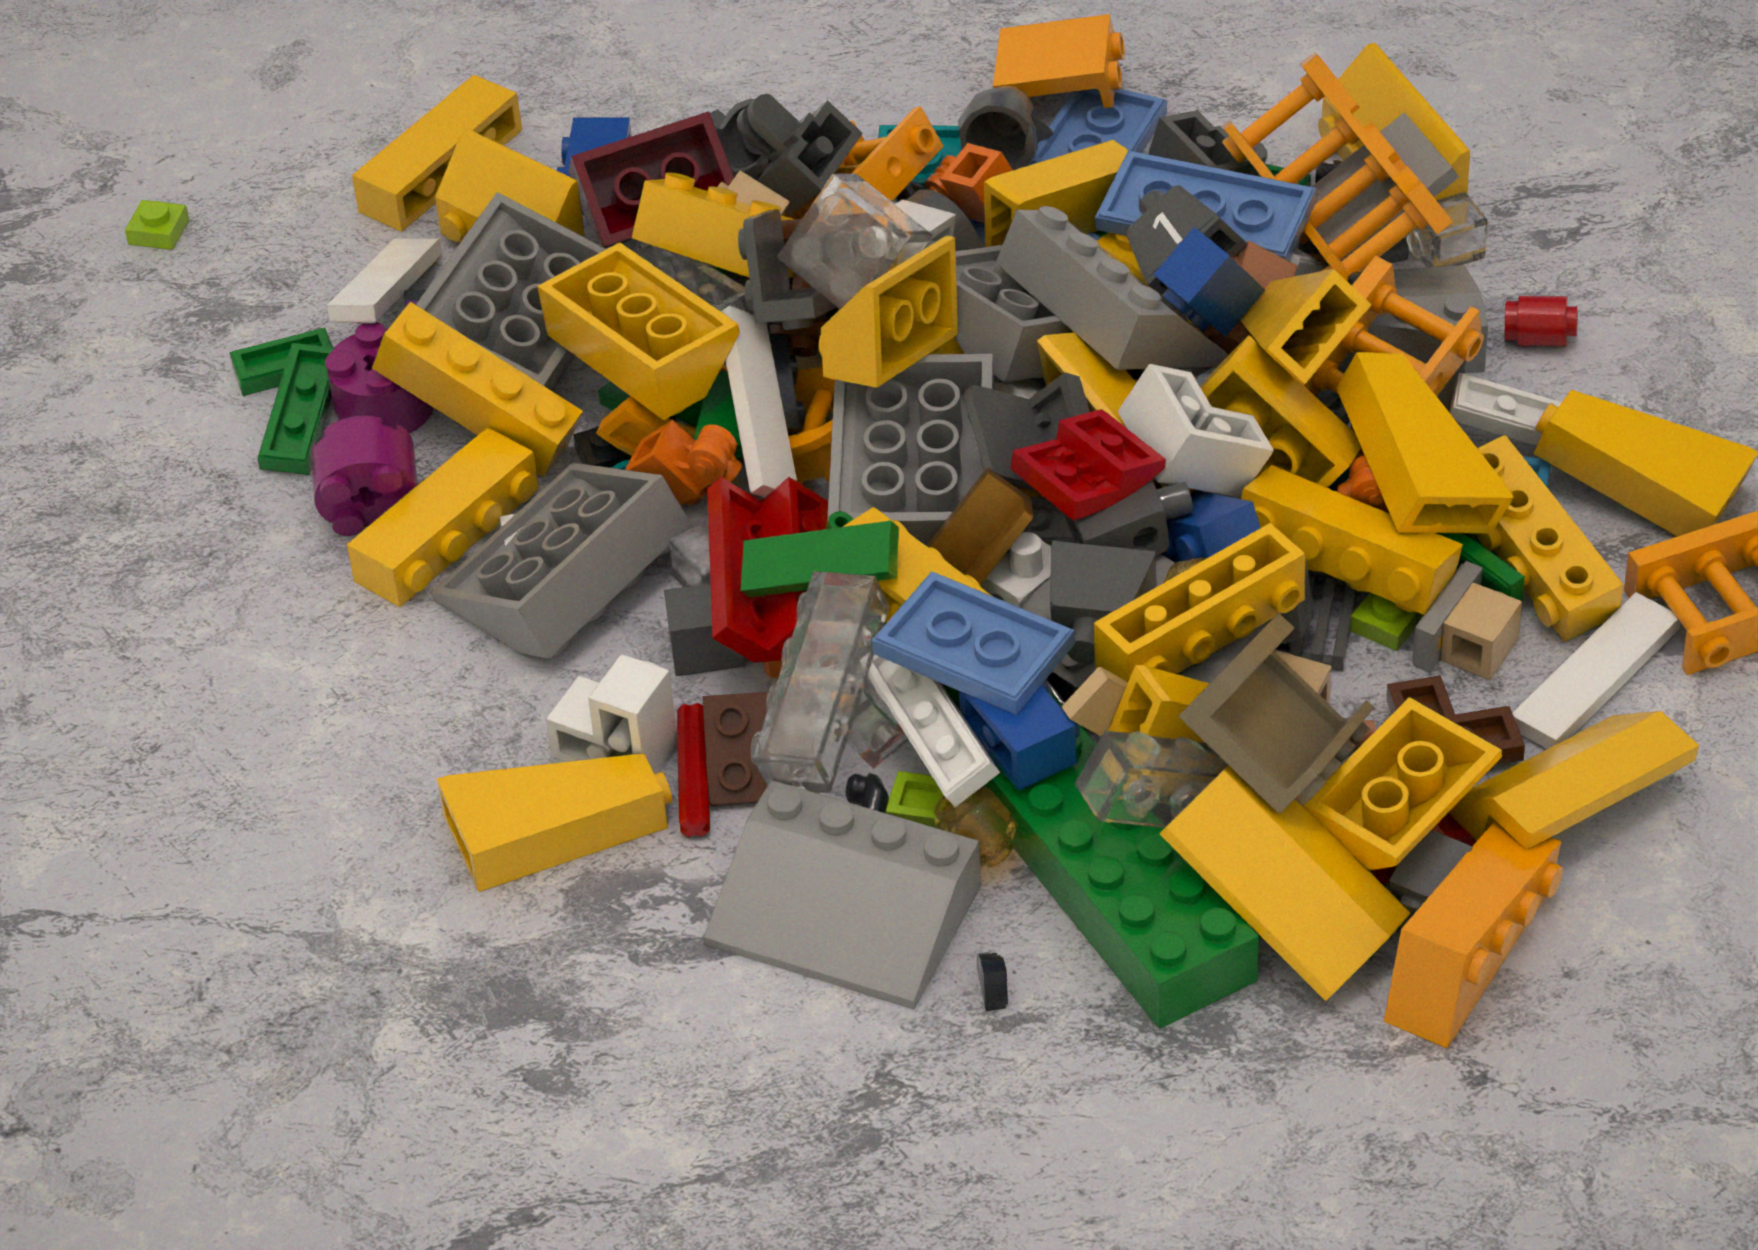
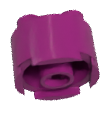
[325,322,433,433]
[311,416,418,536]

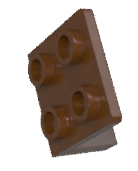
[702,689,820,806]

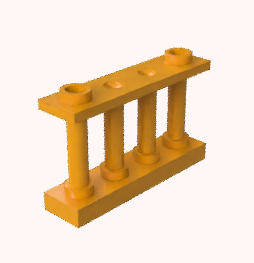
[784,106,944,219]
[1304,255,1484,461]
[1624,511,1758,675]

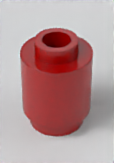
[1505,296,1578,346]

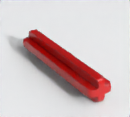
[677,703,710,838]

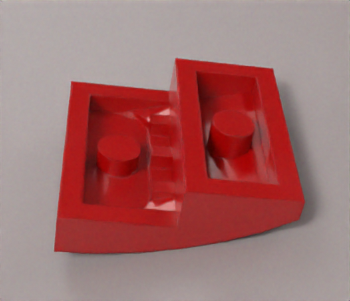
[1010,409,1166,521]

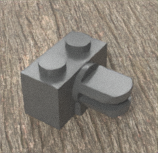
[737,94,863,217]
[1148,110,1268,176]

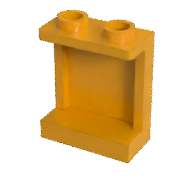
[993,14,1125,108]

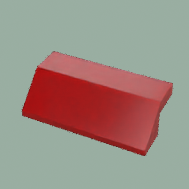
[707,477,838,663]

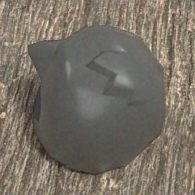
[958,86,1053,170]

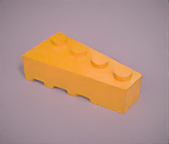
[1384,821,1563,1049]

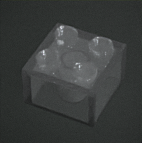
[776,174,933,309]

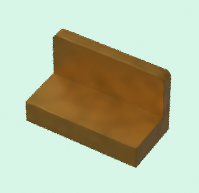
[927,467,1034,585]

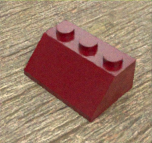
[568,111,734,248]

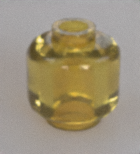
[933,786,1017,867]

